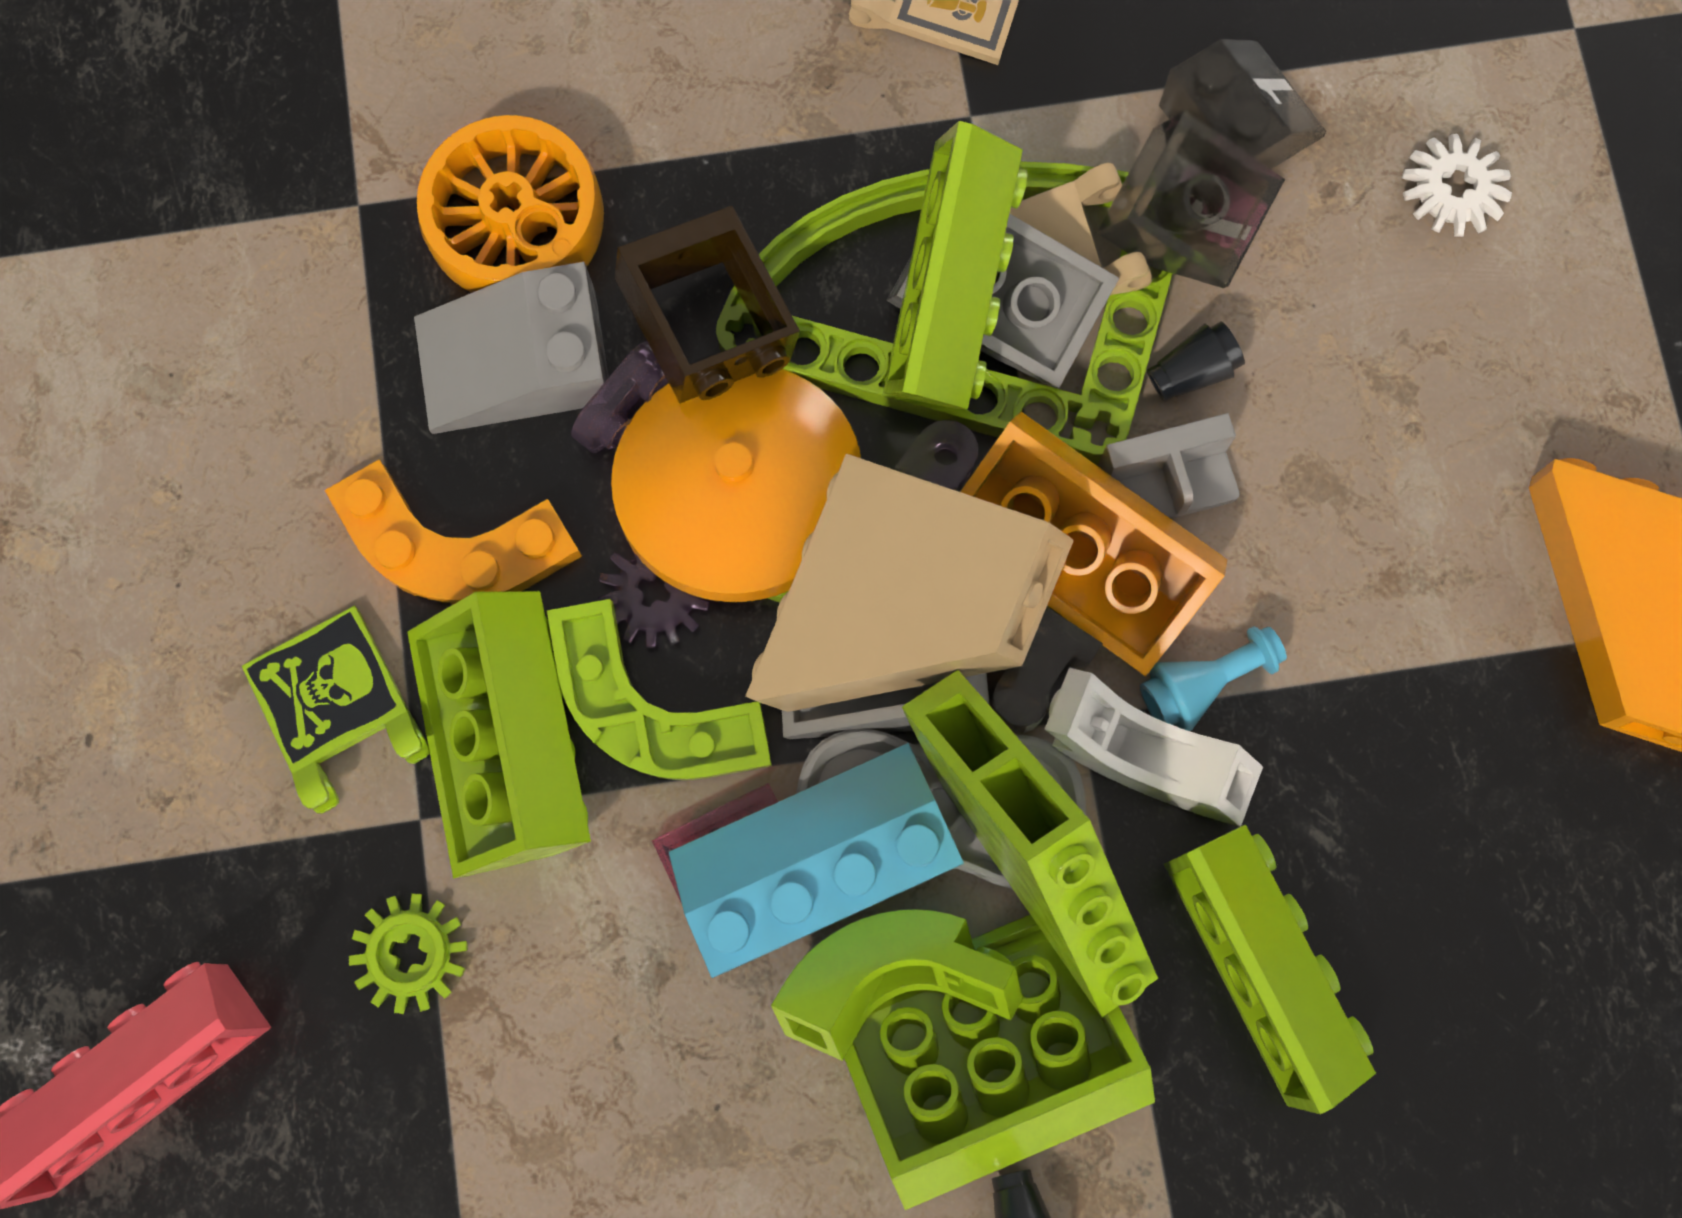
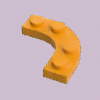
[324,459,582,605]

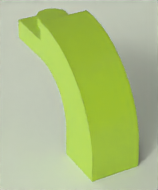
[771,909,1023,1061]

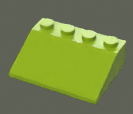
[844,915,1155,1210]

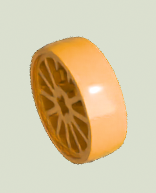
[417,115,604,293]

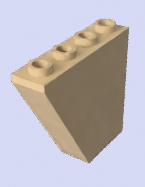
[745,454,1074,712]

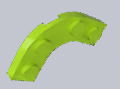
[547,599,772,780]

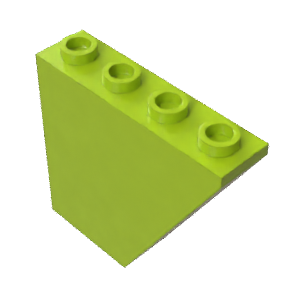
[901,670,1158,1017]

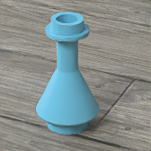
[1140,626,1287,731]

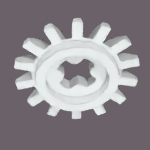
[1402,134,1512,237]

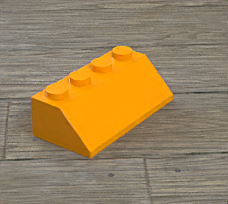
[960,411,1228,677]

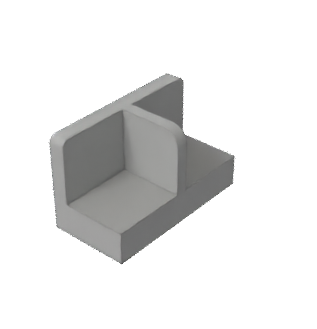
[1099,413,1240,519]

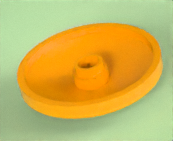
[611,369,861,602]

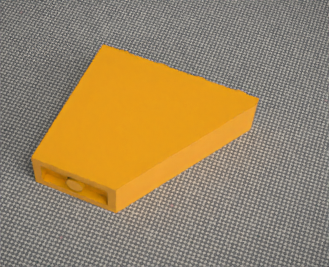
[1529,458,1682,752]

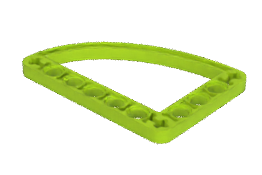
[716,161,1190,464]

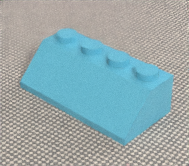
[669,743,964,978]

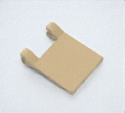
[1010,162,1152,295]

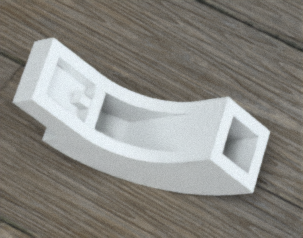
[1045,667,1263,827]

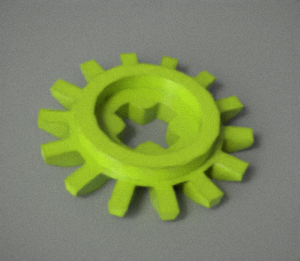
[349,894,468,1014]

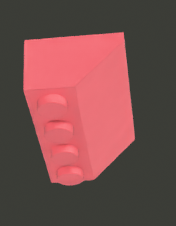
[0,962,272,1209]

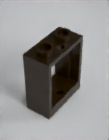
[615,206,800,403]

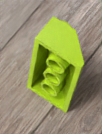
[883,121,1027,409]
[407,591,591,879]
[1164,824,1376,1115]

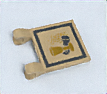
[849,0,1019,65]

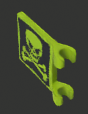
[242,605,430,814]

